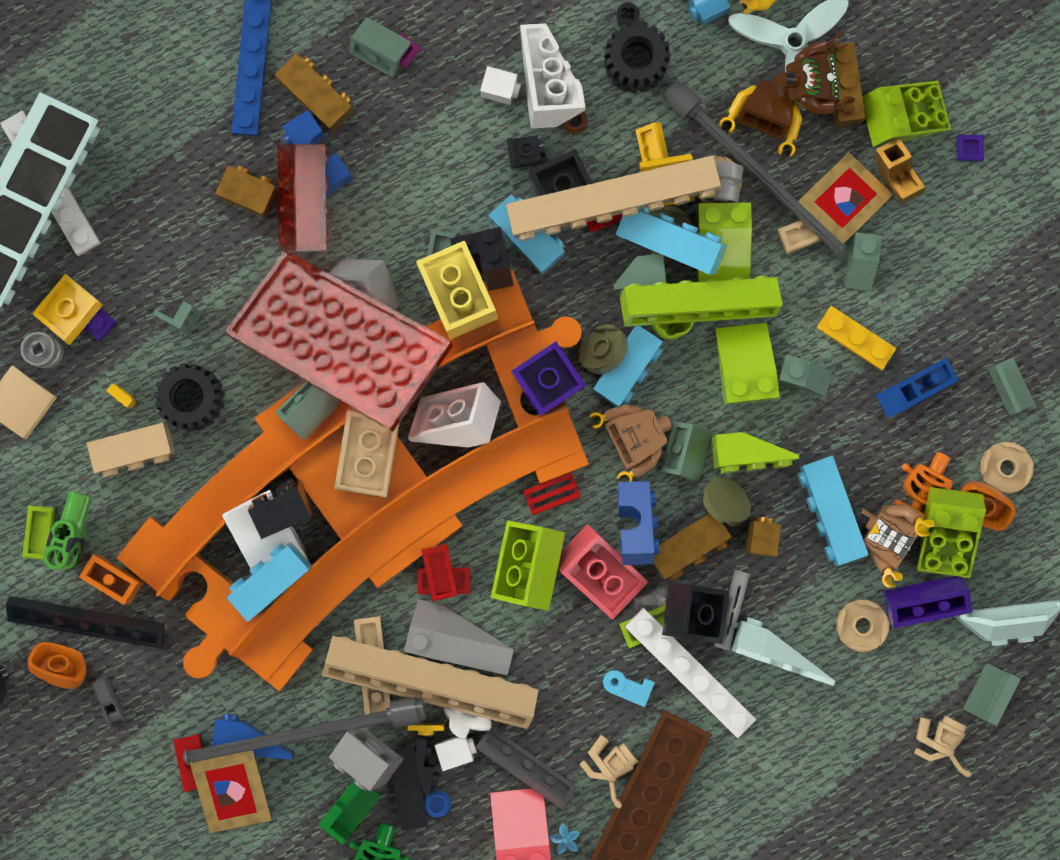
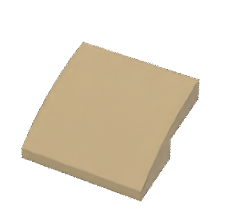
[0,365,57,440]

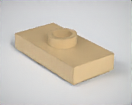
[777,220,822,255]

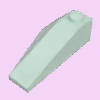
[730,617,835,686]

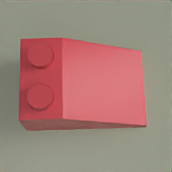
[558,524,648,620]
[490,788,551,860]

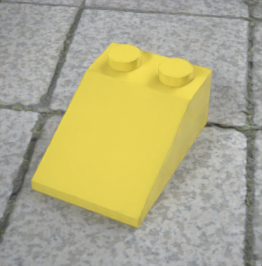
[416,241,498,340]

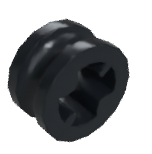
[616,2,640,27]

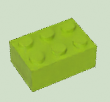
[491,520,565,611]

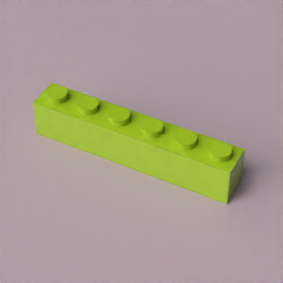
[620,275,783,327]

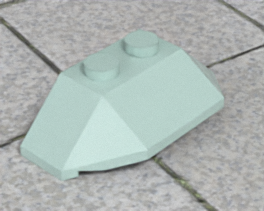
[954,600,1060,646]

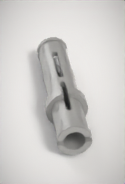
[714,570,750,651]

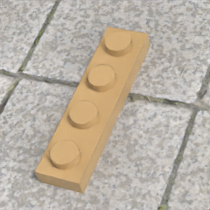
[354,616,390,723]

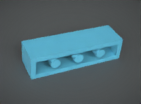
[615,208,727,274]
[798,456,868,566]

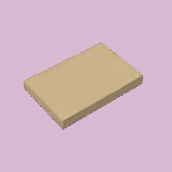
[334,410,400,497]

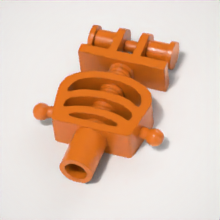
[893,452,958,539]

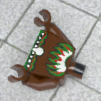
[778,33,855,116]

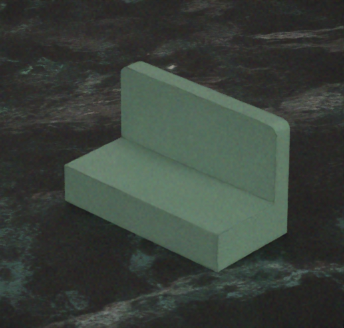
[348,18,410,78]
[153,301,202,335]
[988,357,1035,416]
[275,375,340,440]
[661,421,712,481]
[963,663,1021,726]

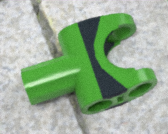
[43,491,93,570]

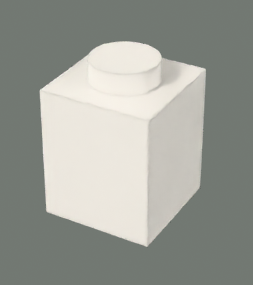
[480,66,521,105]
[435,736,477,771]

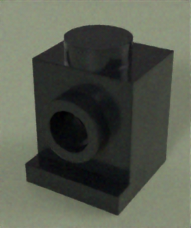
[507,135,546,169]

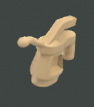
[914,715,971,777]
[580,735,638,809]

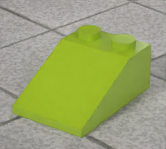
[696,203,752,282]
[715,323,780,406]

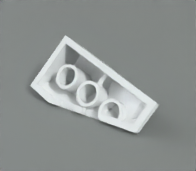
[520,24,585,128]

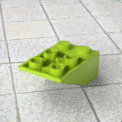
[862,81,951,147]
[711,432,799,473]
[917,487,986,578]

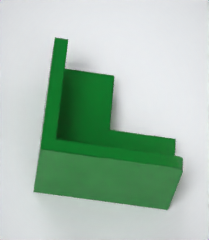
[318,779,380,845]

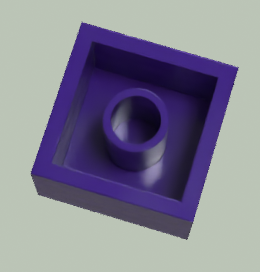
[511,341,586,416]

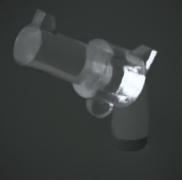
[634,579,683,610]

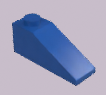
[876,357,959,418]
[212,714,295,760]

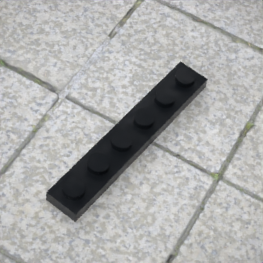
[6,596,165,649]

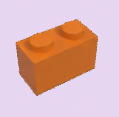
[79,554,144,605]

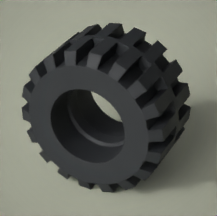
[604,21,670,93]
[154,363,225,431]

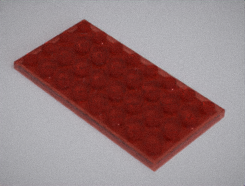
[225,250,453,432]

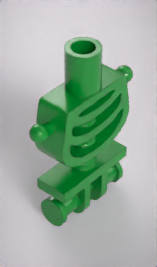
[349,822,411,860]

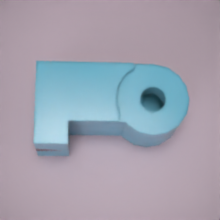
[603,670,655,707]

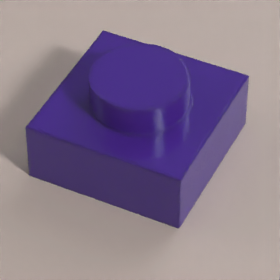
[84,308,117,342]

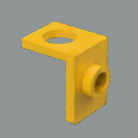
[408,723,445,736]

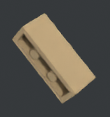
[86,423,175,478]

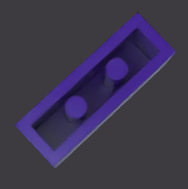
[883,576,972,628]

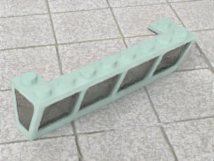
[0,92,100,308]

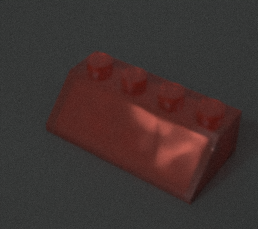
[277,144,329,251]

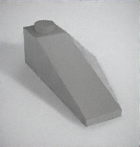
[404,599,514,675]

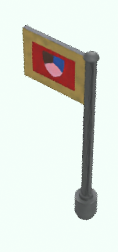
[664,81,893,255]
[183,697,427,833]

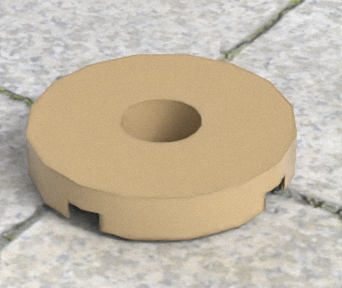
[980,442,1034,494]
[836,600,889,652]

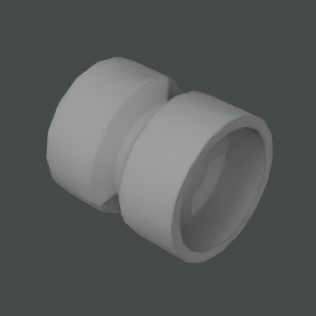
[705,161,744,203]
[20,332,64,369]

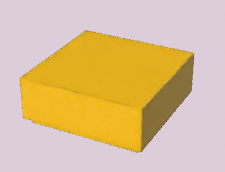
[107,384,137,409]

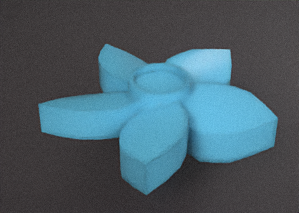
[549,823,580,855]

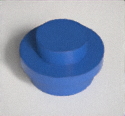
[424,790,451,817]

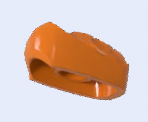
[960,481,1016,531]
[28,642,87,689]

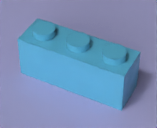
[488,194,565,276]
[592,326,663,407]
[227,541,312,622]

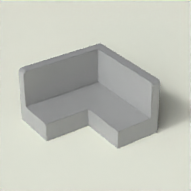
[326,259,400,321]

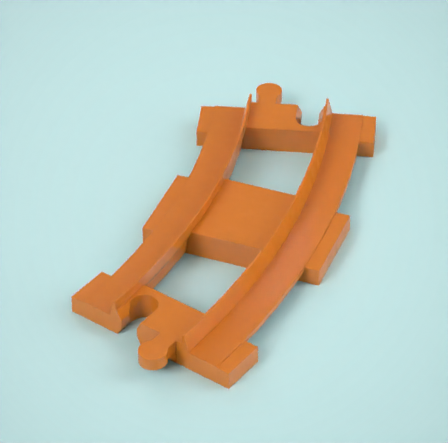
[116,270,589,691]

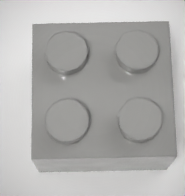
[329,727,404,791]

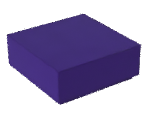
[956,135,984,162]

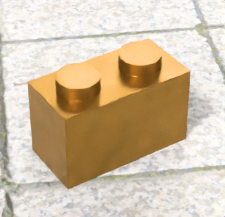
[215,165,278,219]
[745,517,781,557]

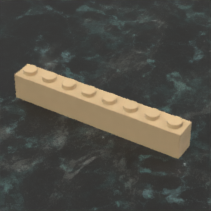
[506,155,721,241]
[322,636,538,729]

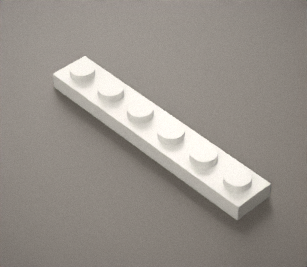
[0,110,101,256]
[625,608,756,738]

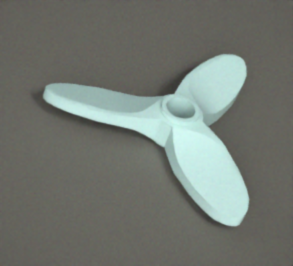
[728,0,848,111]

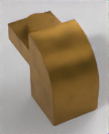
[876,138,925,204]

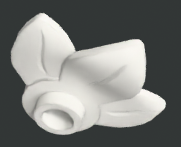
[443,707,491,740]

